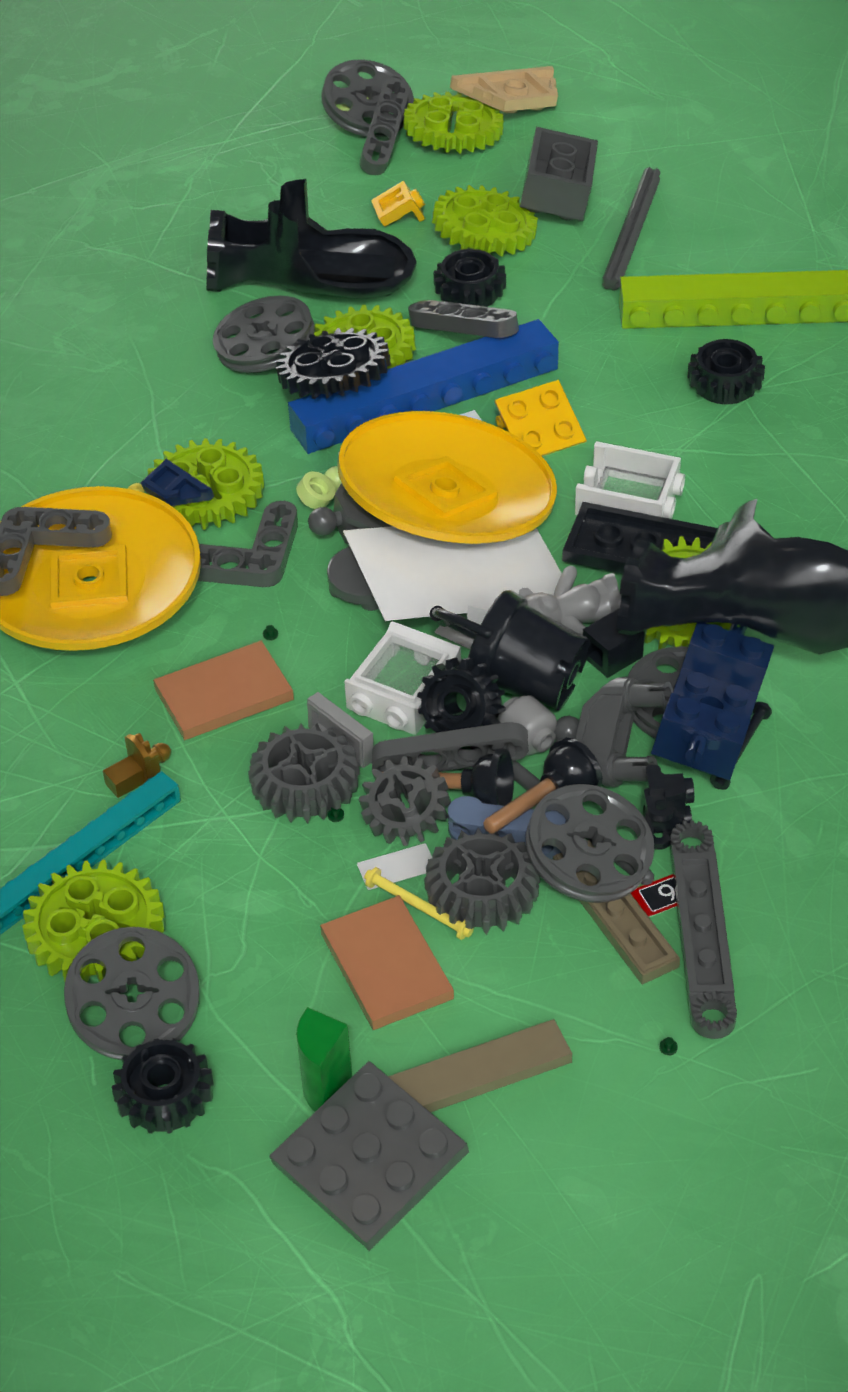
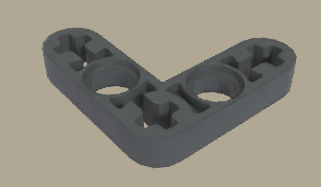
[198,501,298,587]
[0,507,112,596]

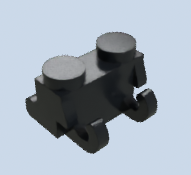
[643,765,695,850]

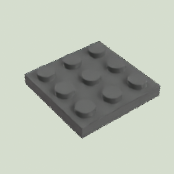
[269,1061,469,1251]

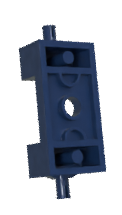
[651,623,775,780]

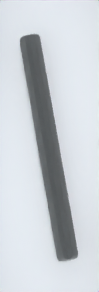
[602,167,661,290]

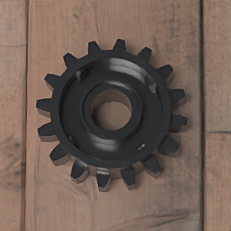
[434,249,506,307]
[687,339,765,404]
[417,657,506,733]
[112,1038,214,1134]

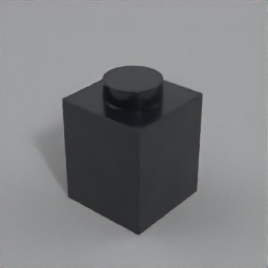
[583,608,645,678]

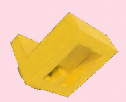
[371,180,426,227]

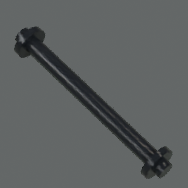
[710,702,772,790]

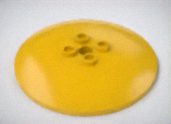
[338,411,557,544]
[0,486,201,651]

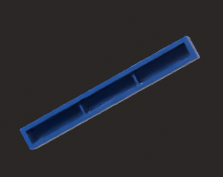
[288,319,559,454]

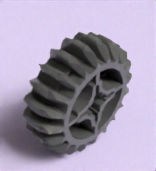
[248,723,360,824]
[424,827,540,935]

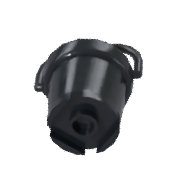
[429,590,591,710]

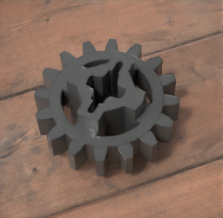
[359,756,451,846]

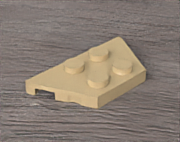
[450,66,558,113]

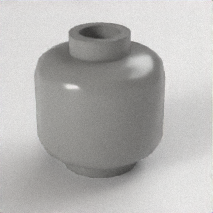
[497,695,557,756]

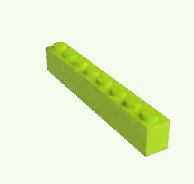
[619,270,848,329]

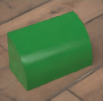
[296,1007,352,1112]

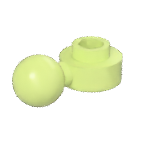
[296,466,342,509]

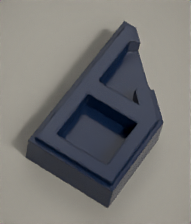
[140,459,214,506]

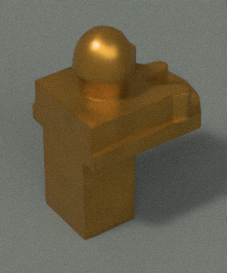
[103,733,171,798]

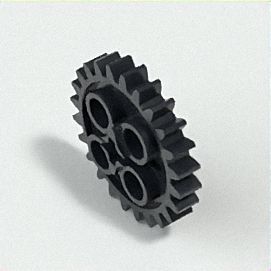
[276,328,391,399]

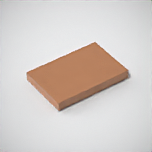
[153,640,294,741]
[320,895,454,1030]

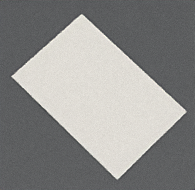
[343,526,562,621]

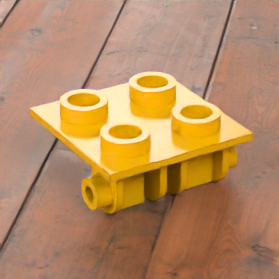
[494,380,587,456]

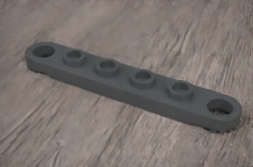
[670,820,737,1039]

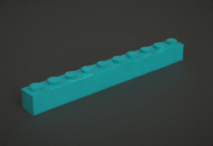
[0,771,181,935]

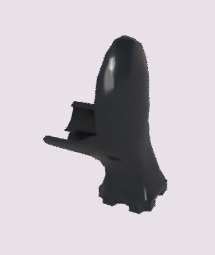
[206,178,417,299]
[616,499,848,654]

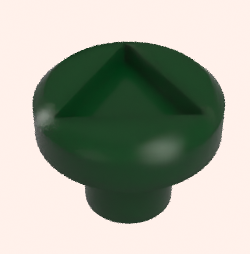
[263,625,278,640]
[328,808,344,822]
[659,1037,678,1055]

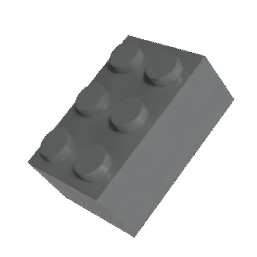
[520,126,598,221]

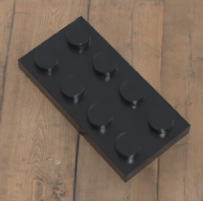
[562,502,718,573]

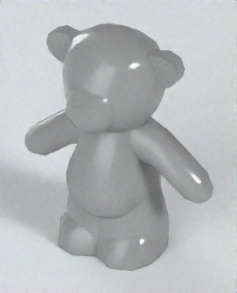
[519,565,621,636]

